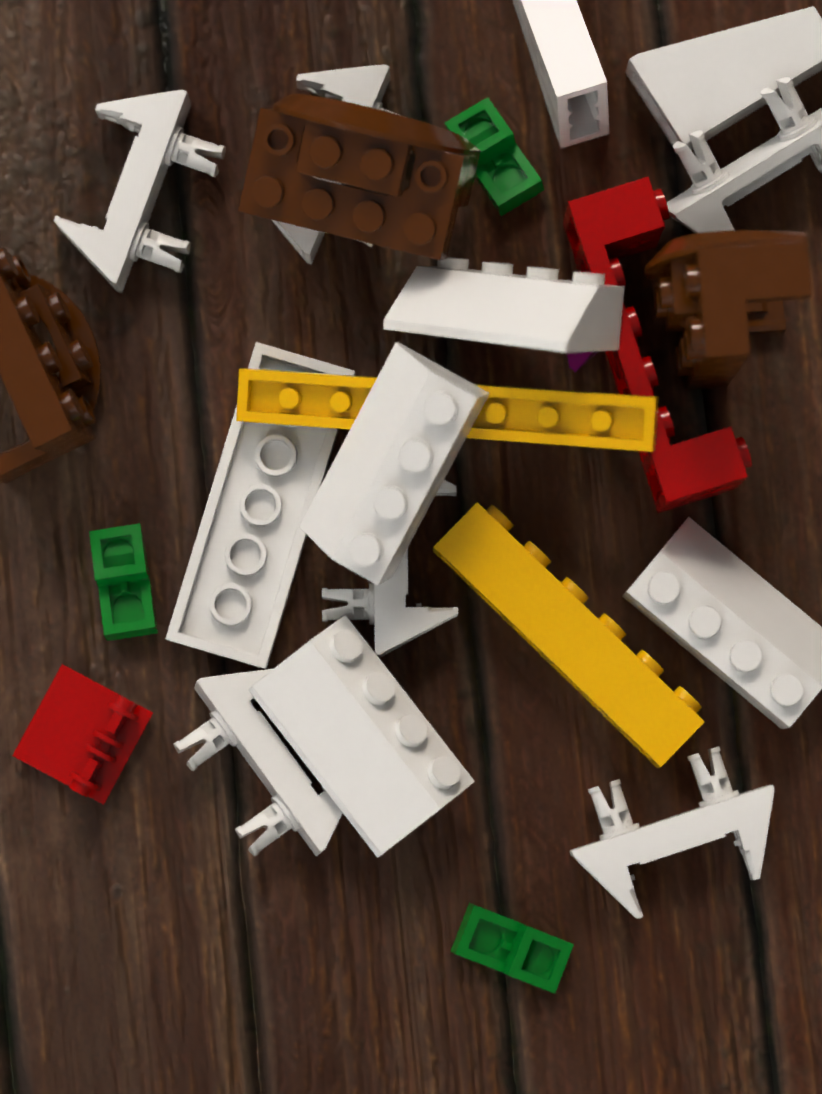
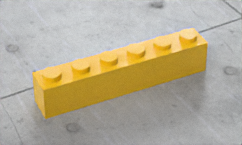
[433,502,705,768]

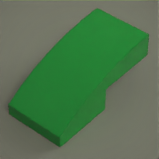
[444,97,545,216]
[89,523,158,641]
[450,902,574,994]

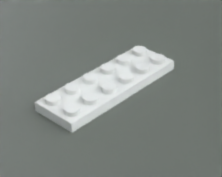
[165,342,356,670]

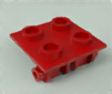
[12,664,153,805]

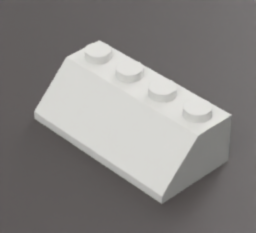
[383,257,625,353]
[299,342,490,586]
[622,517,822,729]
[248,615,475,858]

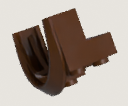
[238,94,481,260]
[644,230,812,390]
[0,247,101,484]

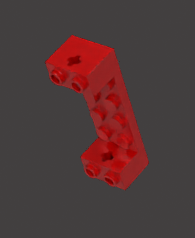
[563,177,752,513]

